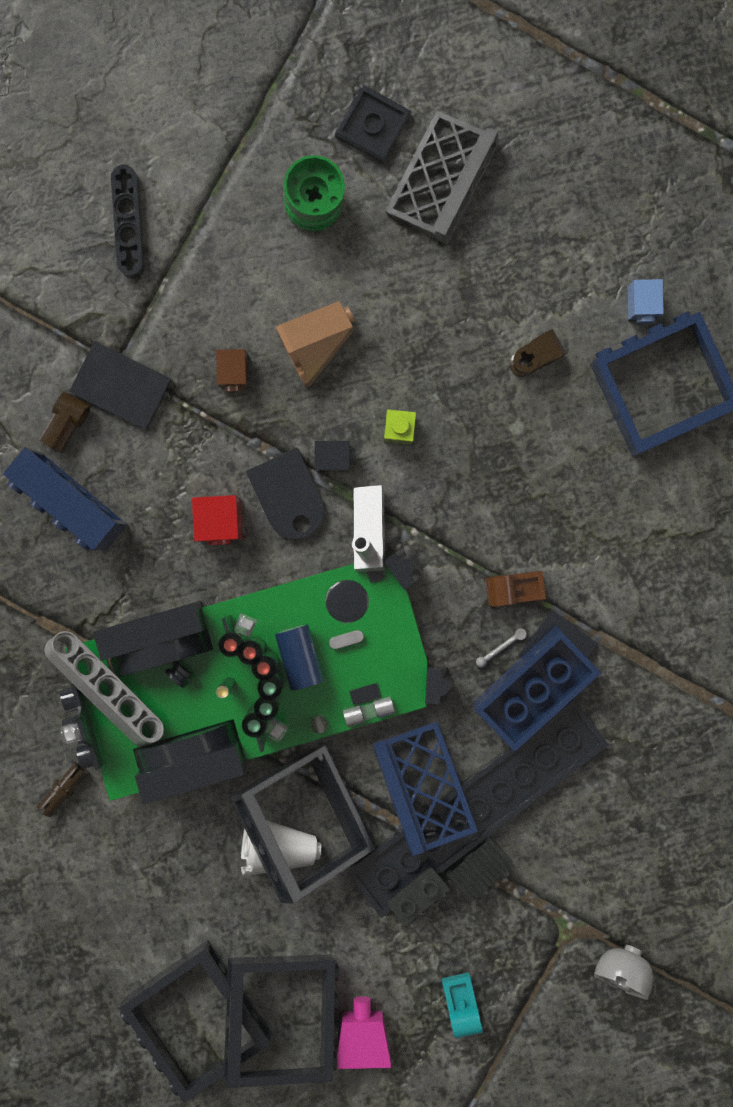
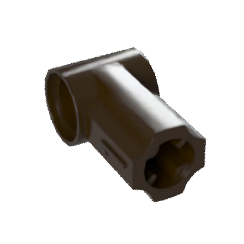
[39,391,91,453]

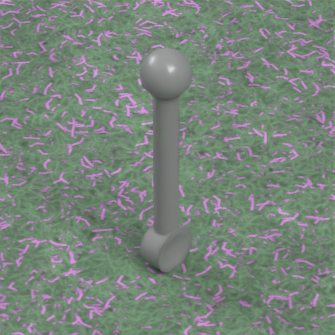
[476,628,526,668]

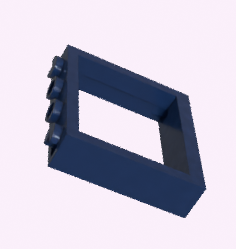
[590,311,733,456]

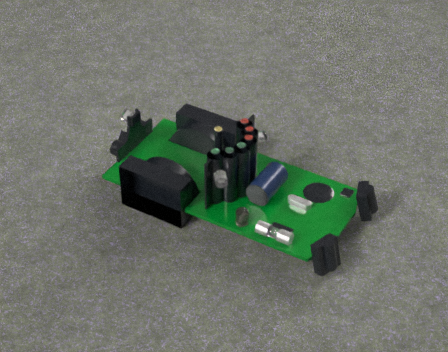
[60,548,454,805]

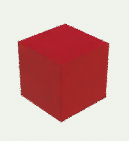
[192,495,243,545]

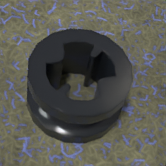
[165,661,194,688]

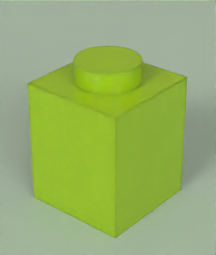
[384,409,416,445]

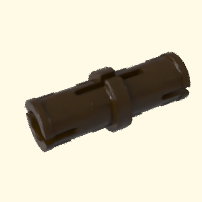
[37,762,88,817]

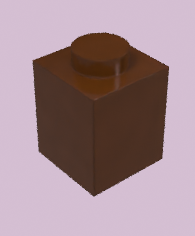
[216,349,249,393]

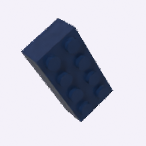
[3,447,128,551]
[473,625,601,751]

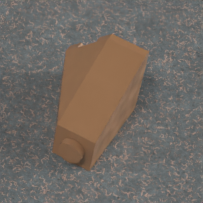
[276,301,355,388]

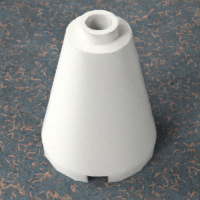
[241,820,321,875]

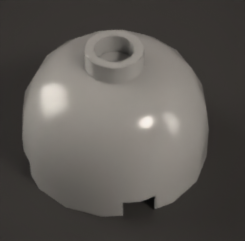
[594,945,654,1000]

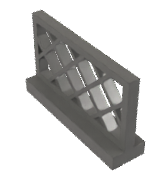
[385,110,499,245]

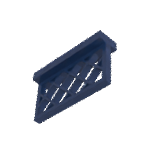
[372,722,478,856]

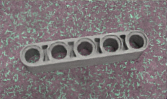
[44,631,164,746]

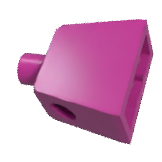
[336,996,391,1069]

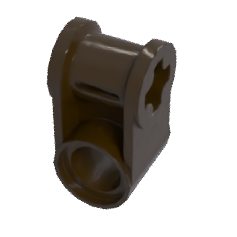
[509,329,567,377]

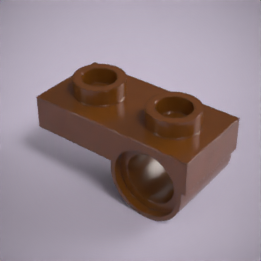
[485,571,546,606]

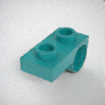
[442,972,483,1039]

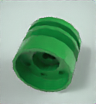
[283,155,345,232]

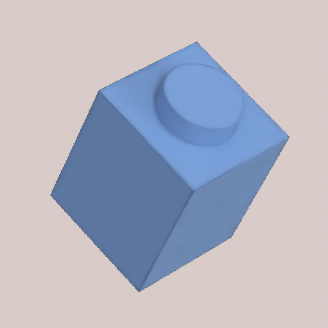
[627,279,664,325]

